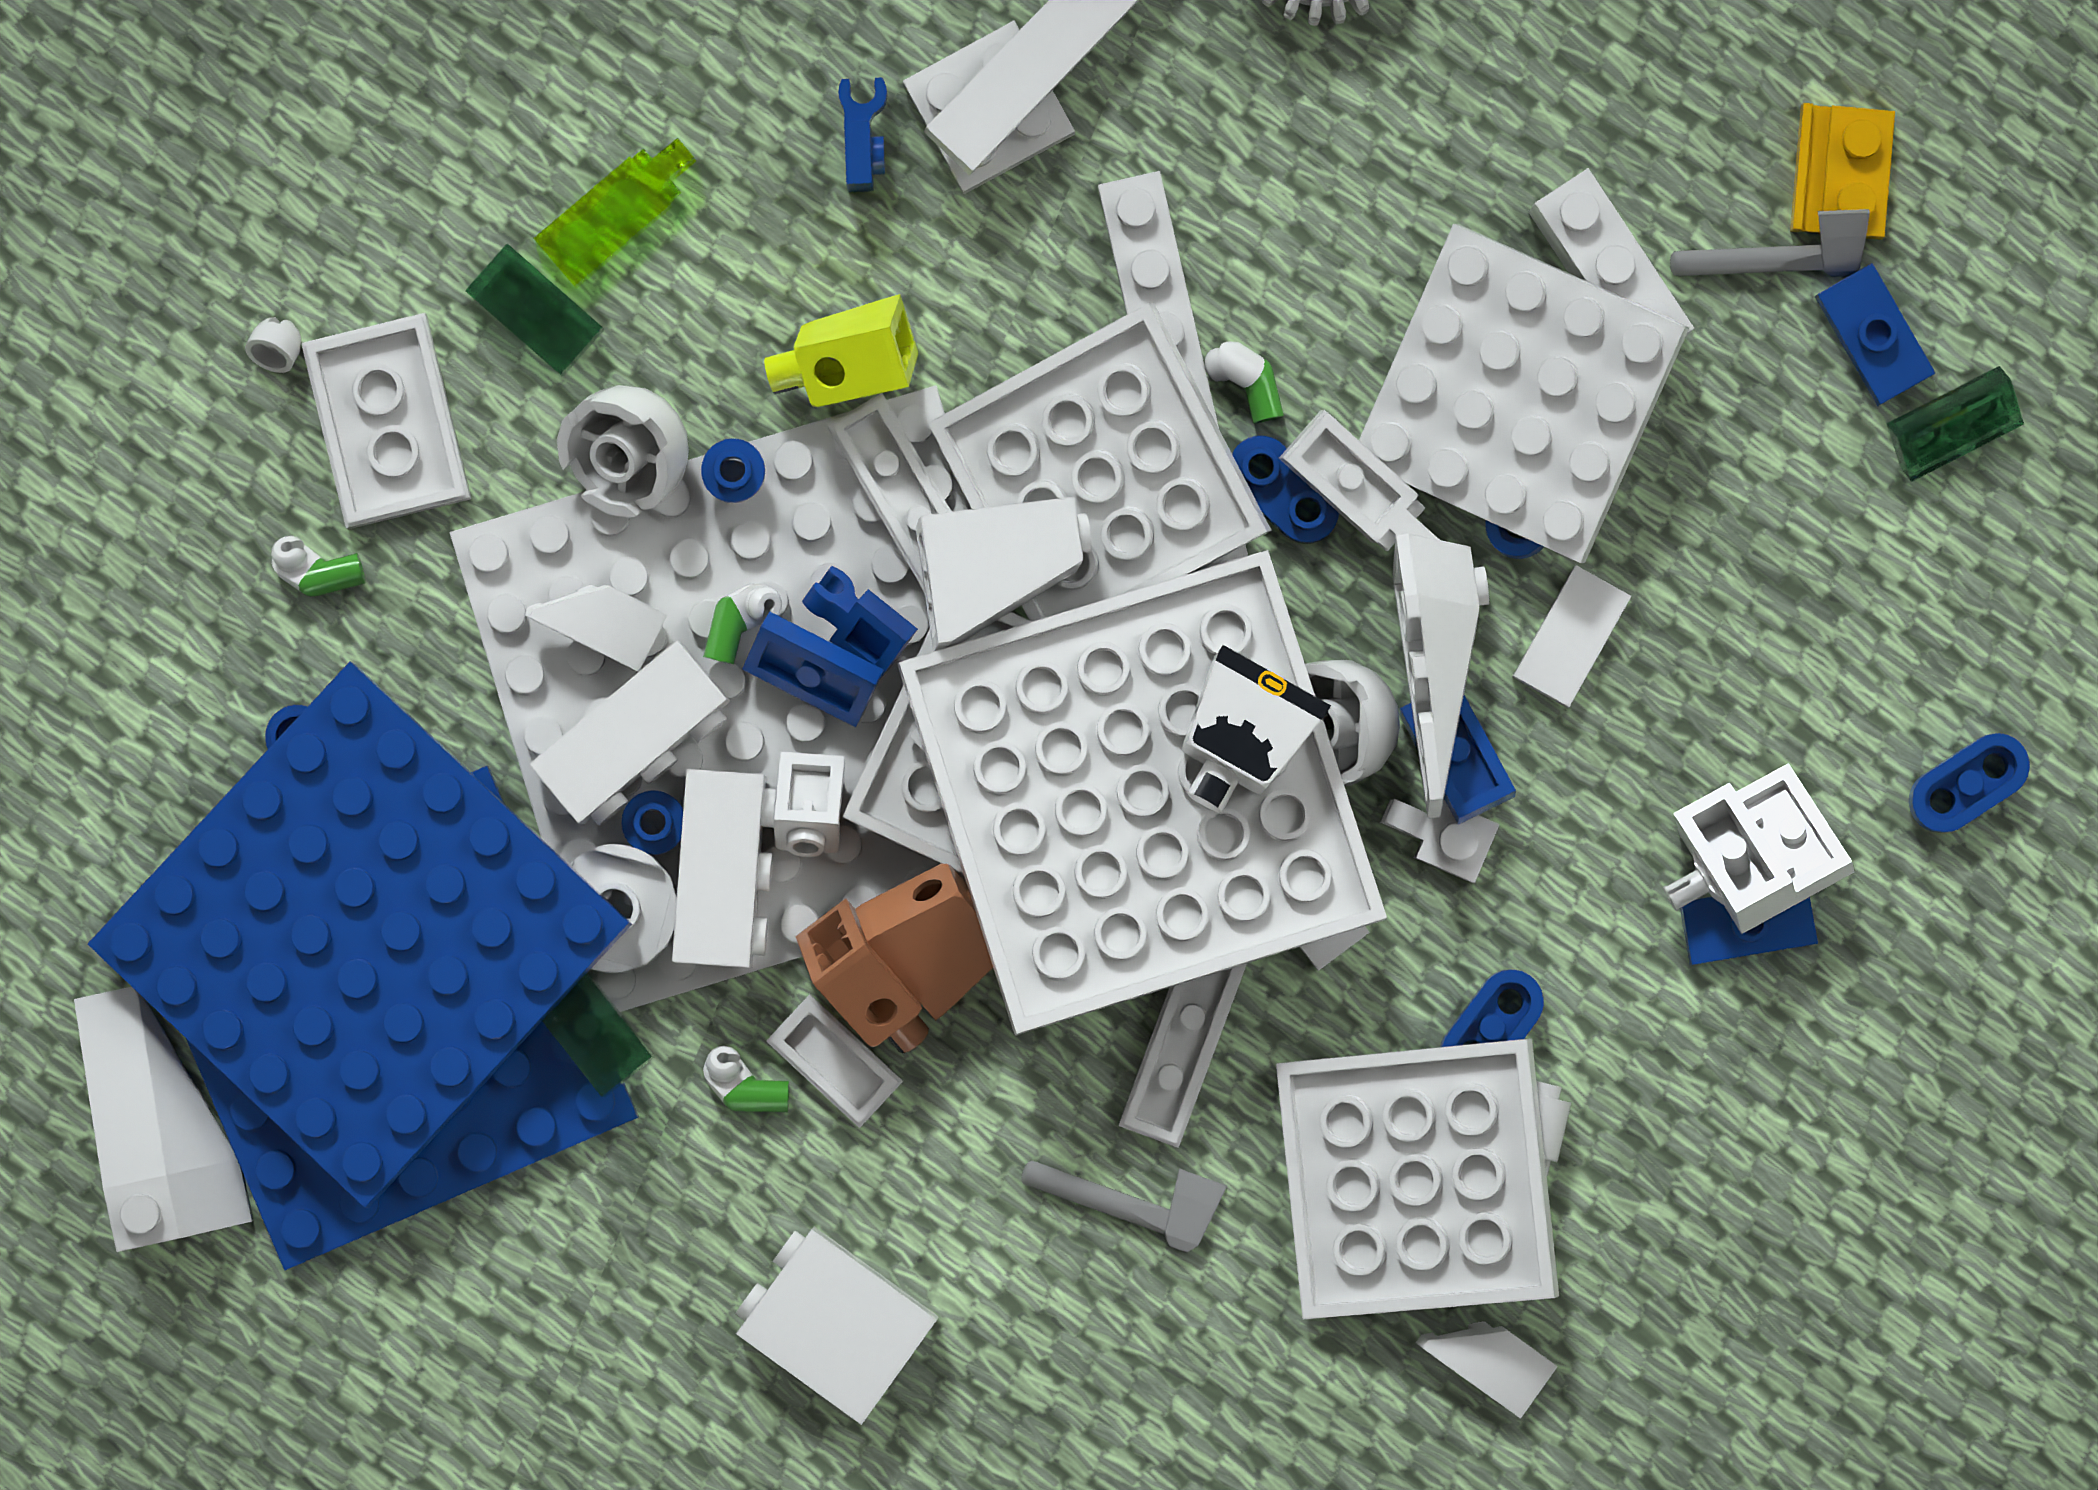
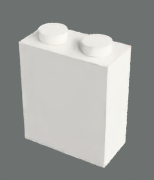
[735,1226,938,1425]

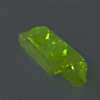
[533,138,697,289]

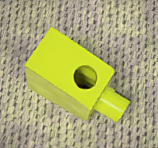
[764,294,918,407]

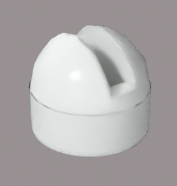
[245,317,301,373]

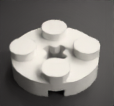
[569,844,677,973]

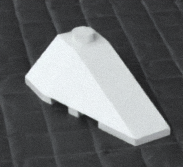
[1392,534,1489,818]
[74,986,253,1252]

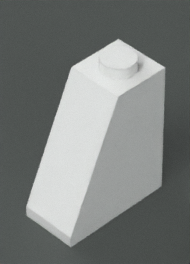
[916,497,1092,652]

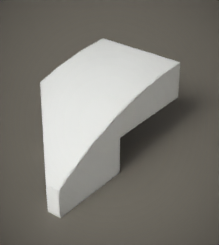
[524,585,667,672]
[1415,1321,1558,1419]

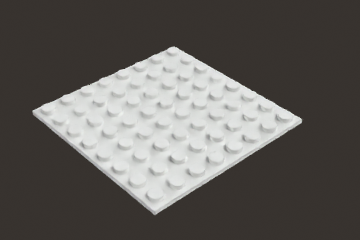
[450,385,972,1019]

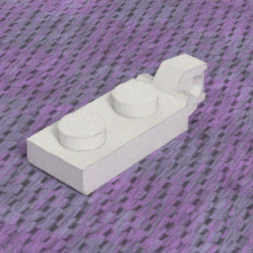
[1279,410,1440,551]

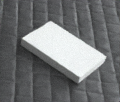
[301,313,471,529]

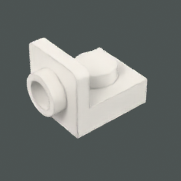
[774,752,845,857]

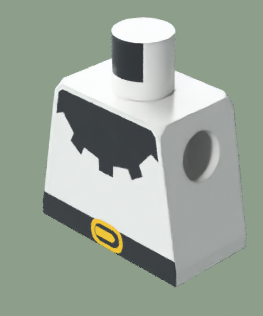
[1181,645,1331,813]

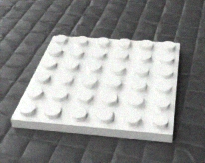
[898,550,1387,1036]

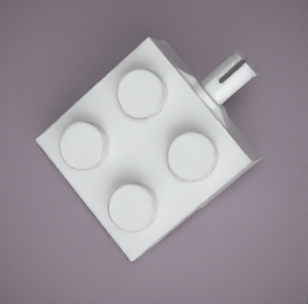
[1663,763,1854,934]

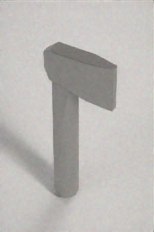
[1670,209,1870,277]
[1022,1161,1227,1253]

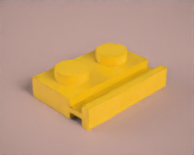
[1790,103,1895,240]

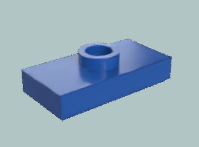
[1815,263,1935,407]
[1680,897,1818,965]

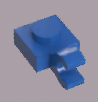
[838,77,887,192]
[802,566,918,679]

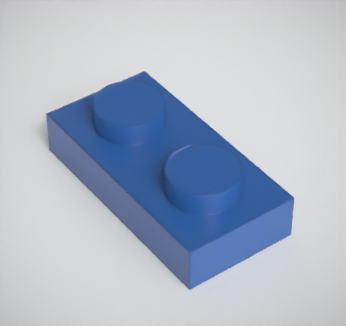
[742,612,884,727]
[1399,695,1516,825]

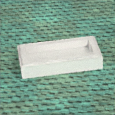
[1512,565,1631,708]
[766,994,903,1128]

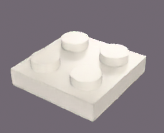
[903,21,1075,194]

